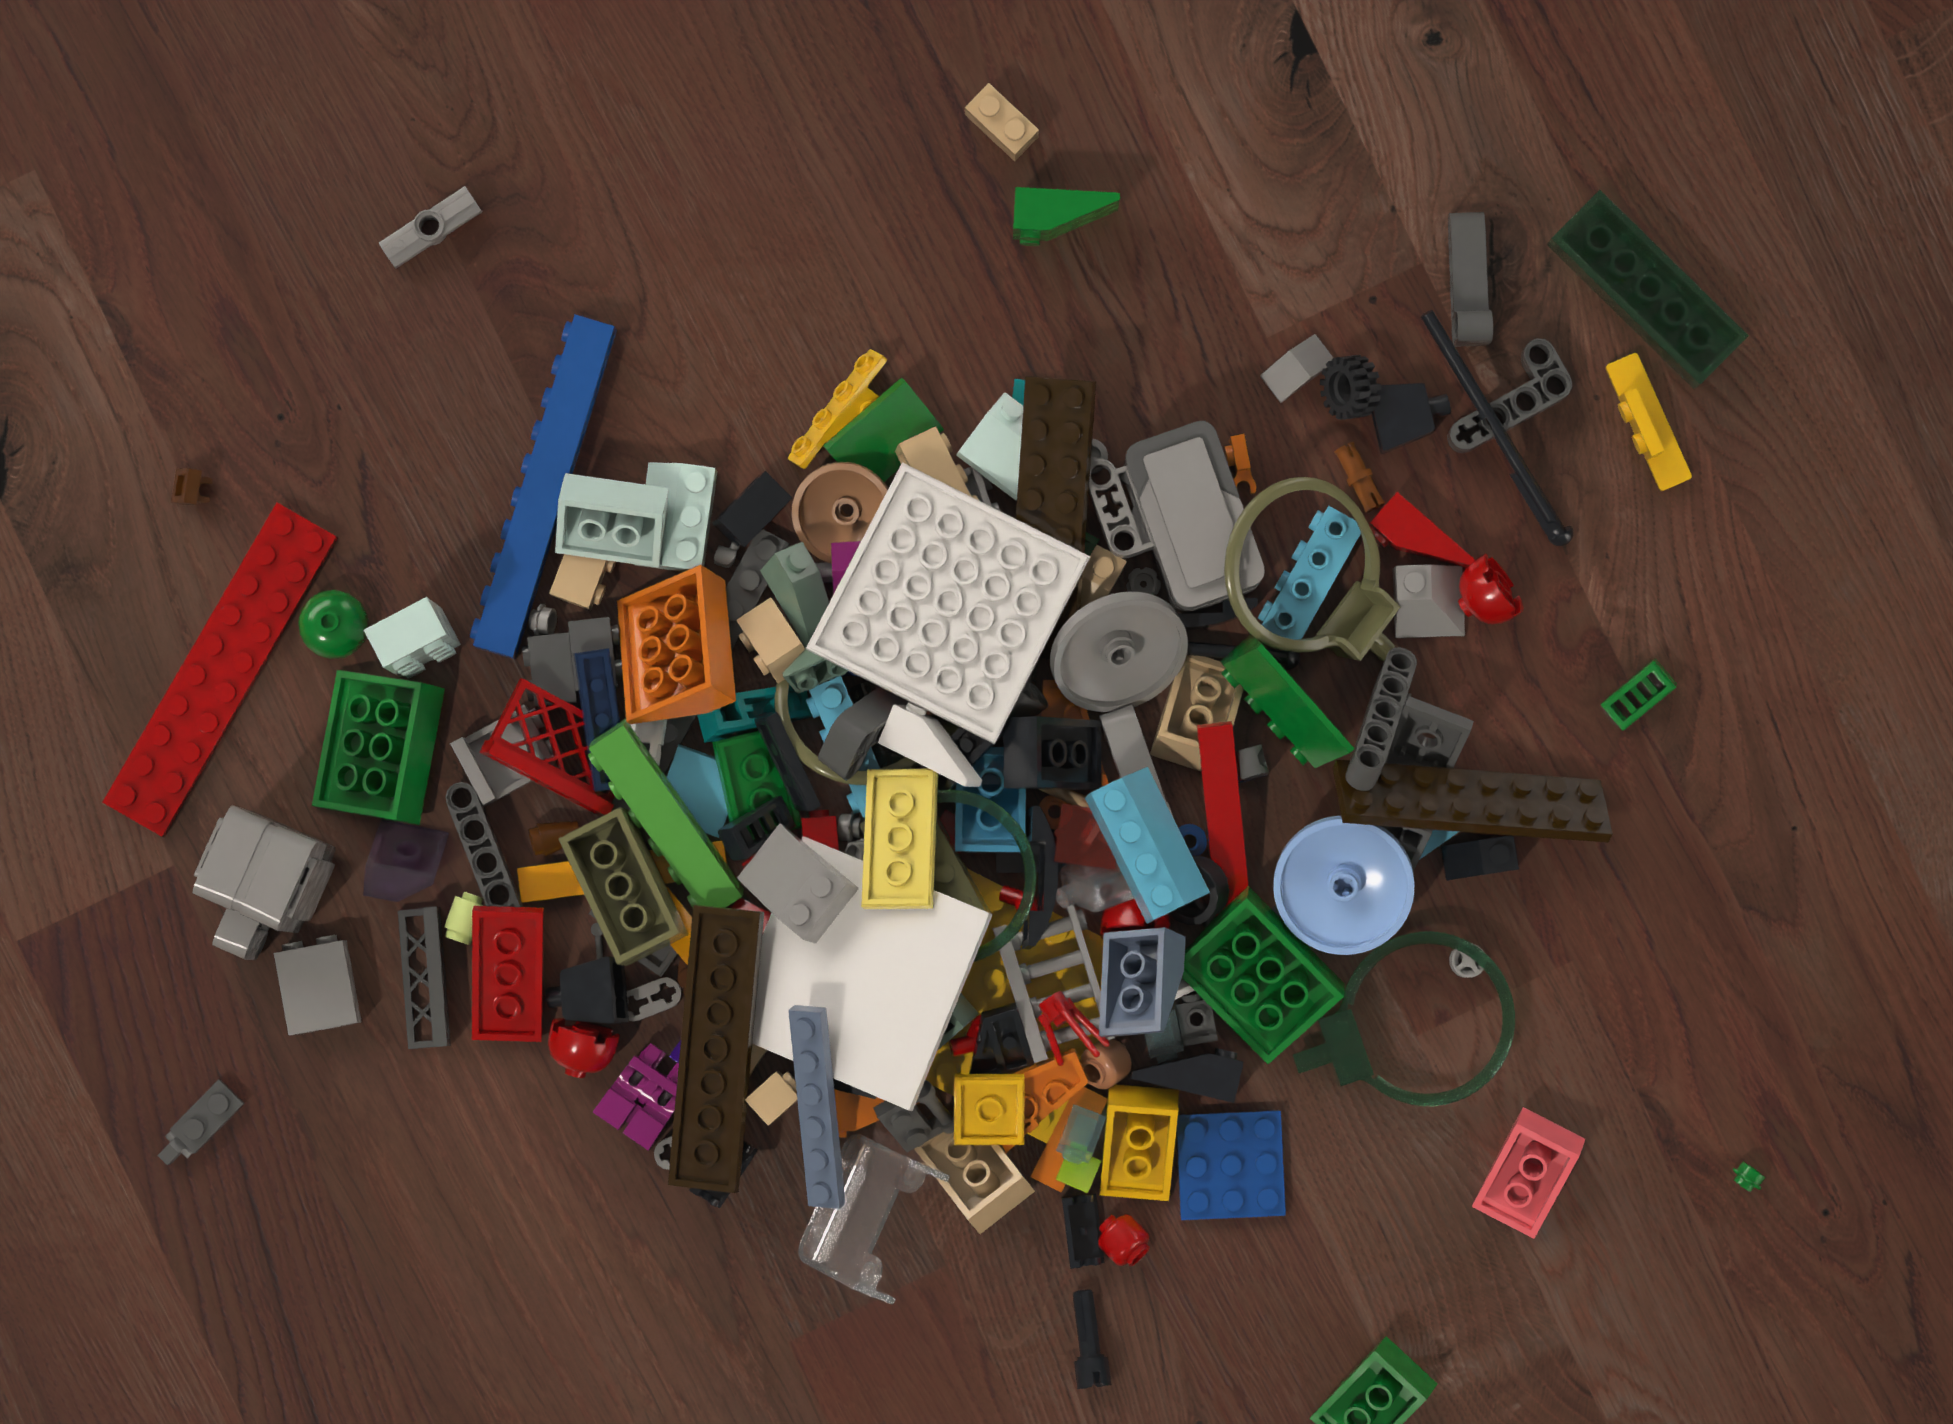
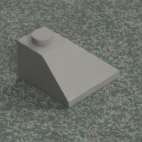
[1393,565,1465,638]

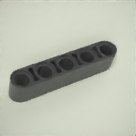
[1346,647,1417,791]
[445,782,523,907]

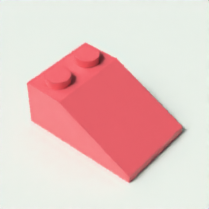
[1472,1107,1585,1239]

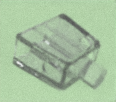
[1056,847,1134,912]

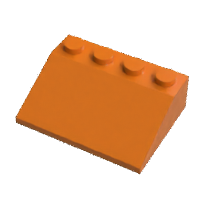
[617,565,736,724]

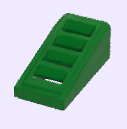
[1600,658,1677,731]

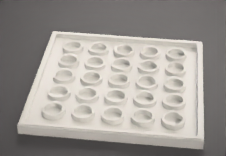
[806,462,1090,744]
[752,836,993,1111]

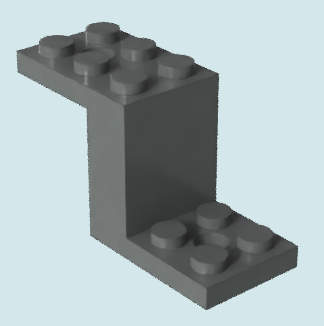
[1382,696,1474,872]

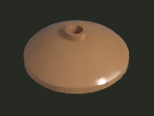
[792,462,888,564]

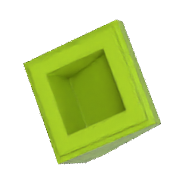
[1056,1147,1101,1193]

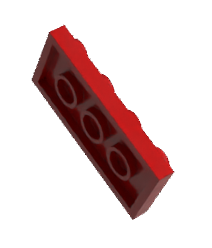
[472,906,544,1042]

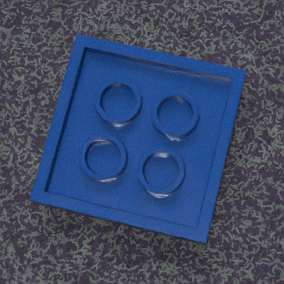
[1176,1111,1286,1220]

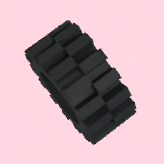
[1320,355,1381,420]

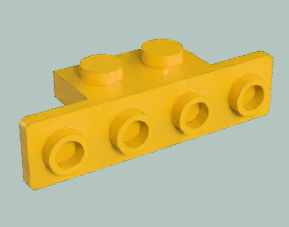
[788,349,887,469]
[1605,353,1692,491]

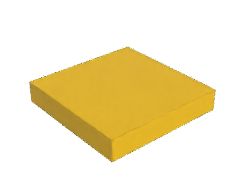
[954,1074,1024,1145]

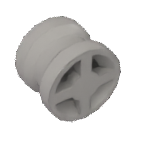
[1449,943,1486,978]

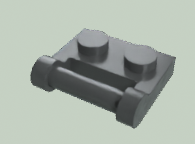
[873,1080,954,1152]

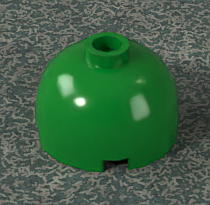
[298,590,368,659]

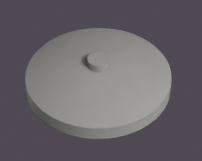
[1050,592,1188,712]

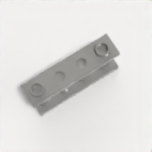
[993,904,1115,1063]

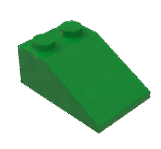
[1013,187,1120,246]
[1310,1336,1438,1424]

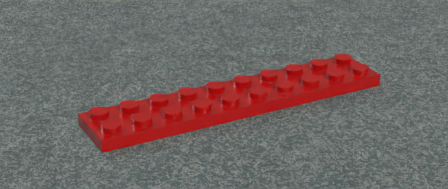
[102,502,338,837]

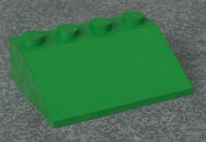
[1220,634,1355,768]
[312,670,445,825]
[1182,886,1345,1064]

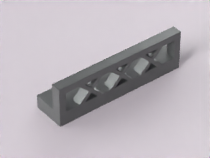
[398,907,451,1049]

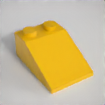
[1099,1084,1179,1201]

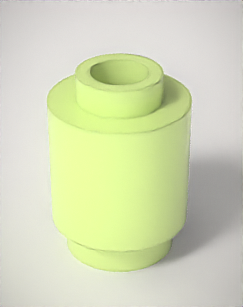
[444,892,484,945]

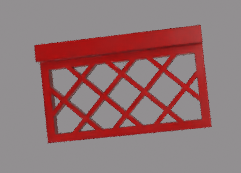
[479,678,615,816]

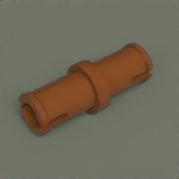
[1334,442,1385,513]

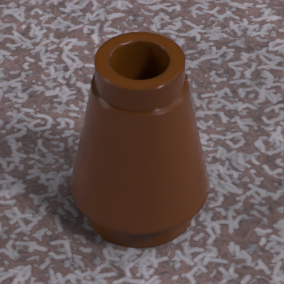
[528,820,579,857]

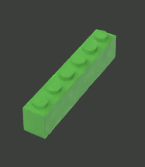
[588,719,744,908]

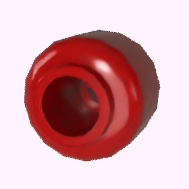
[1098,1214,1150,1267]

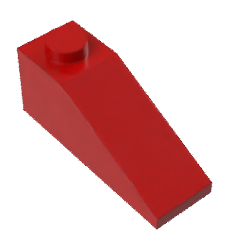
[1369,492,1476,568]

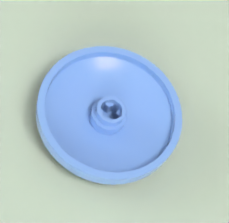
[1273,816,1415,955]

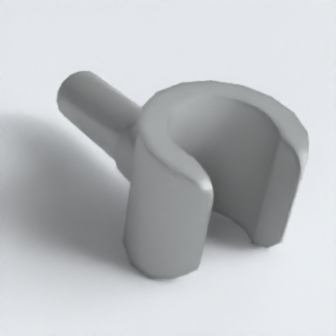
[714,543,740,568]

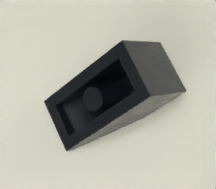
[1441,835,1519,881]

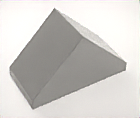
[1260,334,1333,403]

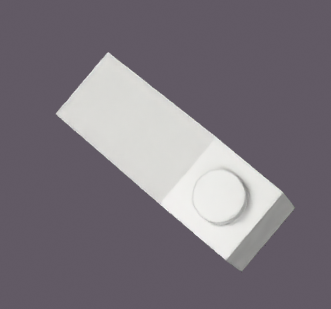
[878,701,982,787]

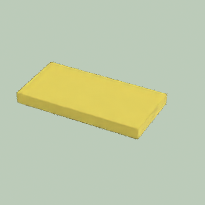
[861,768,938,909]

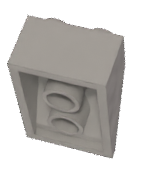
[737,823,859,943]

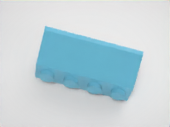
[1085,767,1210,924]

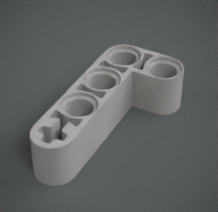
[1099,704,1174,819]

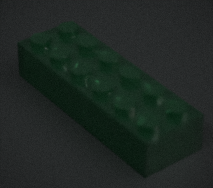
[1547,190,1749,390]

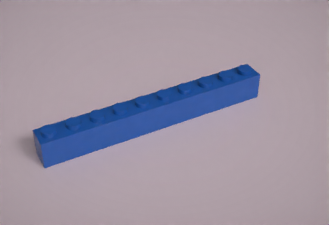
[470,314,617,660]

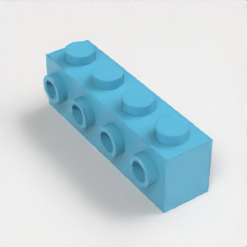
[1258,506,1361,640]
[806,676,880,819]

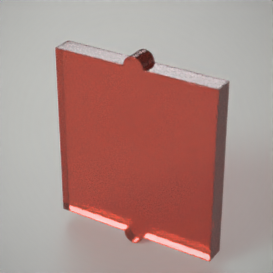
[1054,804,1116,871]

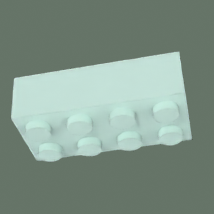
[364,597,461,679]

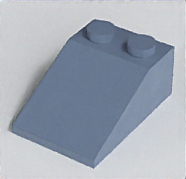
[1099,927,1185,1037]

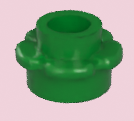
[1733,1161,1766,1192]

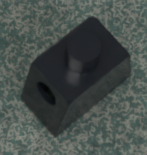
[1371,383,1451,454]
[545,957,629,1024]

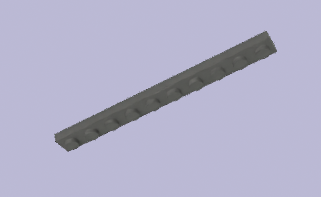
[601,529,790,817]

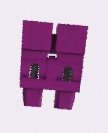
[593,1043,679,1151]

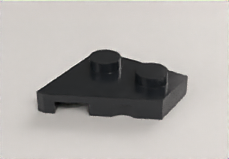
[969,1002,1034,1074]

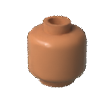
[1080,1039,1132,1089]

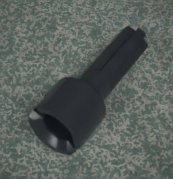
[1073,1289,1112,1389]

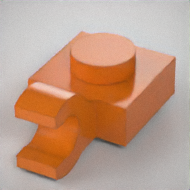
[1224,434,1256,494]

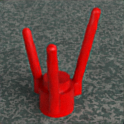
[1038,991,1110,1066]

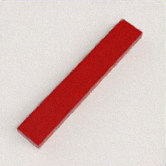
[1197,721,1248,917]

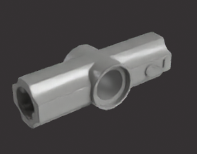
[379,186,482,269]

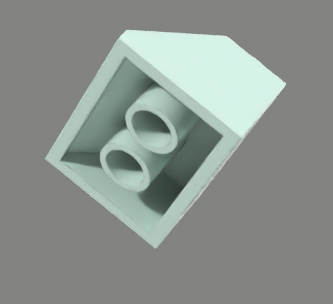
[956,392,1023,501]
[634,462,717,572]
[555,473,669,568]

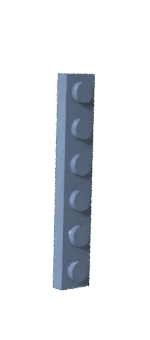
[788,1005,846,1209]

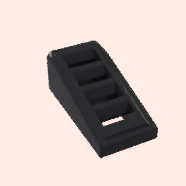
[718,795,796,861]

